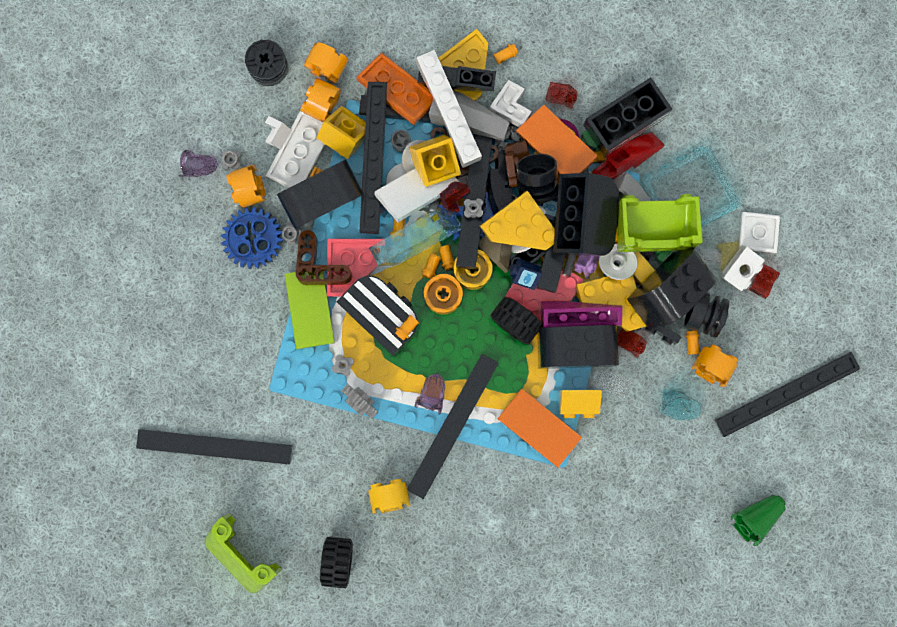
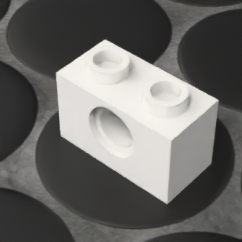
[719,245,765,291]

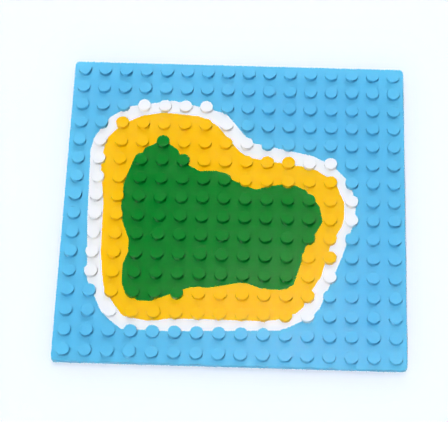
[270,100,639,467]

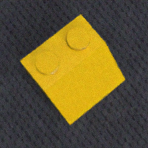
[316,106,366,159]
[409,135,461,187]
[559,390,602,418]

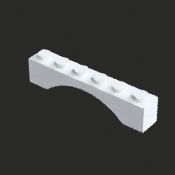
[416,50,482,168]

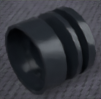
[245,39,288,86]
[516,153,558,204]
[684,293,730,338]

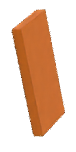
[356,53,433,125]
[516,105,598,174]
[497,389,582,468]

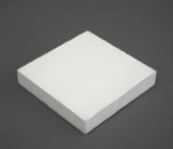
[738,212,780,254]

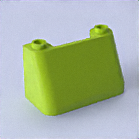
[617,194,703,252]
[204,513,283,593]

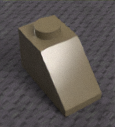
[479,235,512,273]

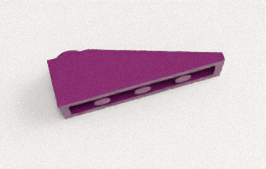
[541,301,623,328]

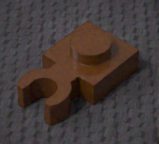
[505,151,519,188]

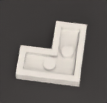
[489,80,532,127]

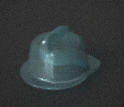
[659,389,702,421]

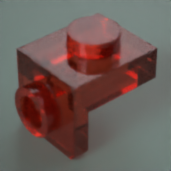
[545,82,577,109]
[439,181,470,213]
[749,264,780,299]
[618,329,647,358]

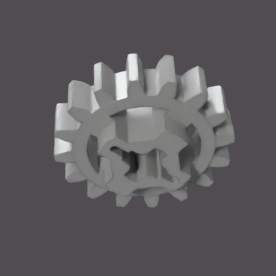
[341,384,378,419]

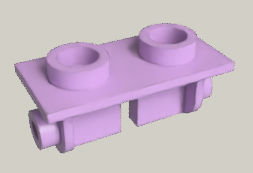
[574,255,599,279]

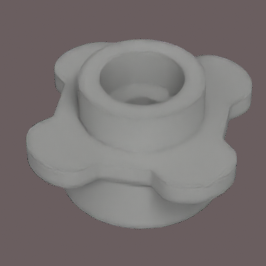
[222,150,241,169]
[464,198,483,218]
[280,223,302,245]
[332,354,354,376]

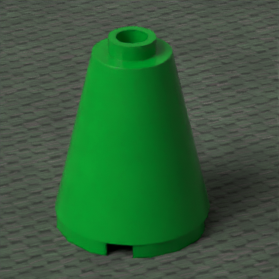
[731,495,786,546]

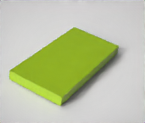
[284,271,335,350]

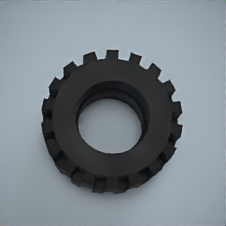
[490,297,543,345]
[320,537,353,589]

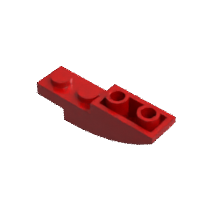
[591,132,665,180]

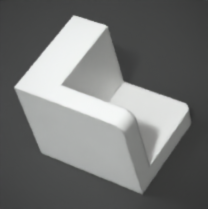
[265,116,292,150]

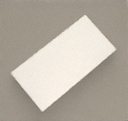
[266,111,325,188]
[375,168,460,223]

